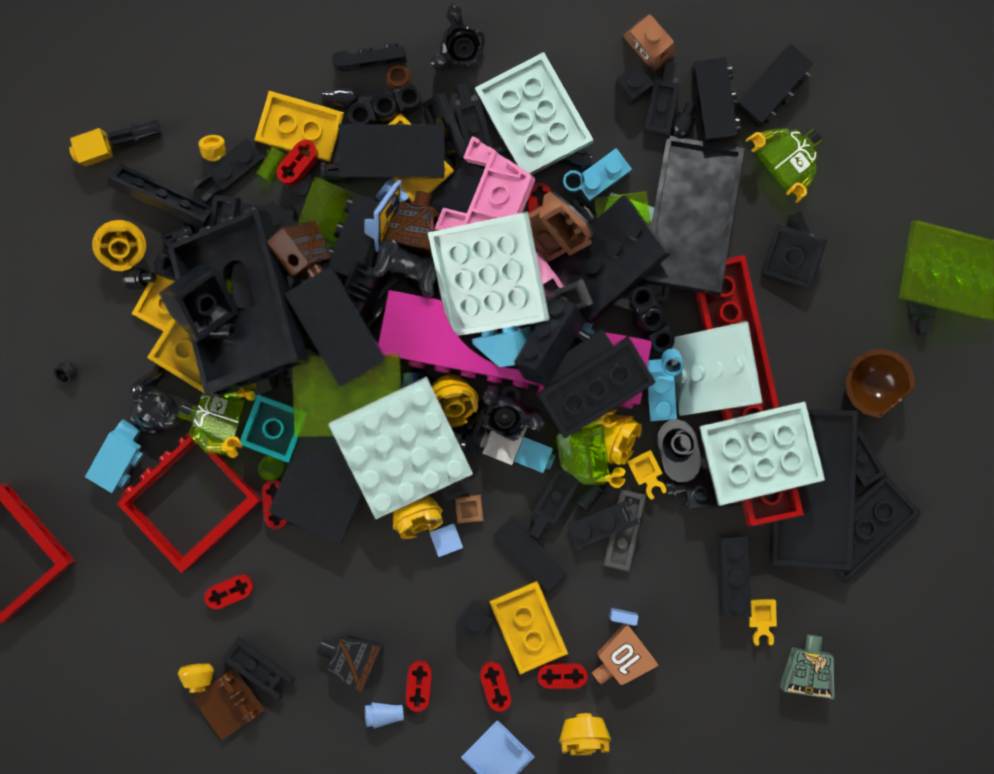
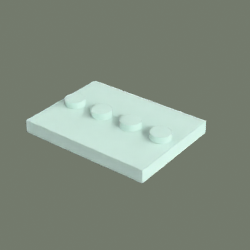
[475,52,593,175]
[670,322,762,416]
[699,402,825,505]

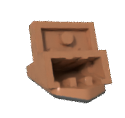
[528,192,593,262]

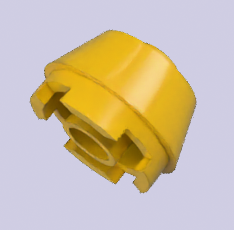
[92,220,146,271]
[431,375,478,427]
[594,415,642,465]
[393,494,443,539]
[559,713,612,755]

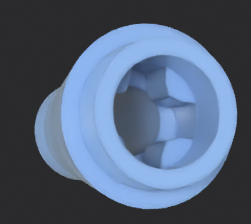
[365,702,403,729]

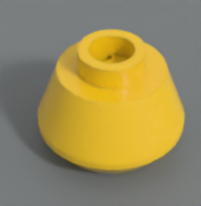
[178,663,214,693]

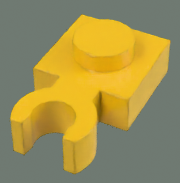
[627,450,666,500]
[749,599,777,646]

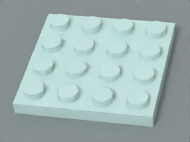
[428,212,549,336]
[329,377,473,519]

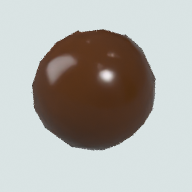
[846,349,915,417]

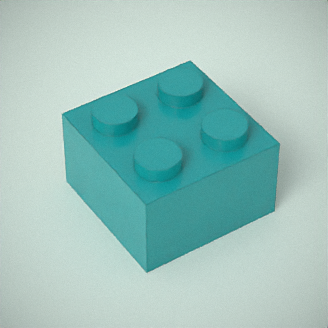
[240,394,310,463]

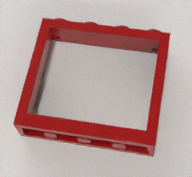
[117,431,262,573]
[0,483,75,625]

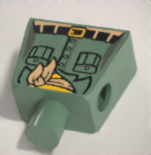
[780,634,834,699]

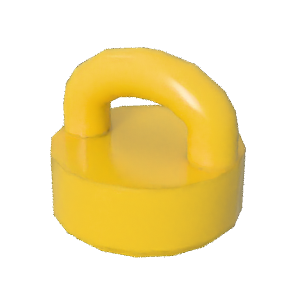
[199,135,226,162]

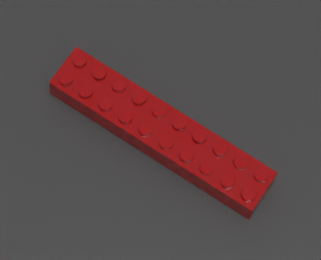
[695,255,804,526]

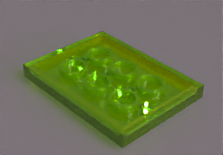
[899,220,994,321]
[292,354,401,437]

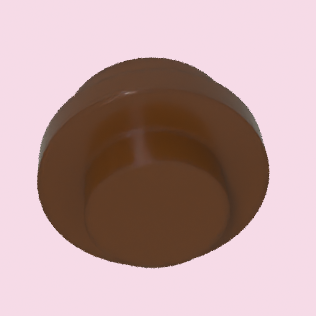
[386,64,412,90]

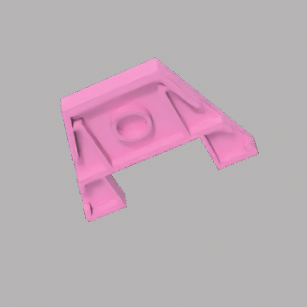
[435,137,535,231]

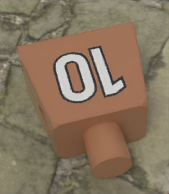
[623,14,675,73]
[592,624,658,685]

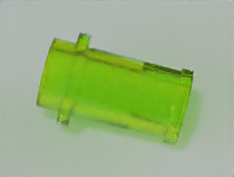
[256,146,286,182]

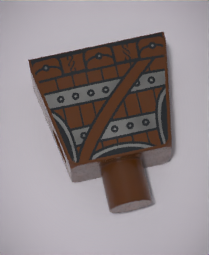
[382,191,440,254]
[267,221,331,279]

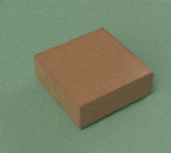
[455,495,483,524]

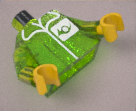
[746,128,822,203]
[177,383,257,458]
[552,408,626,488]

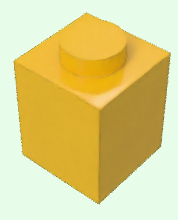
[69,128,114,167]

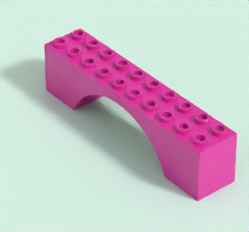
[378,290,652,409]

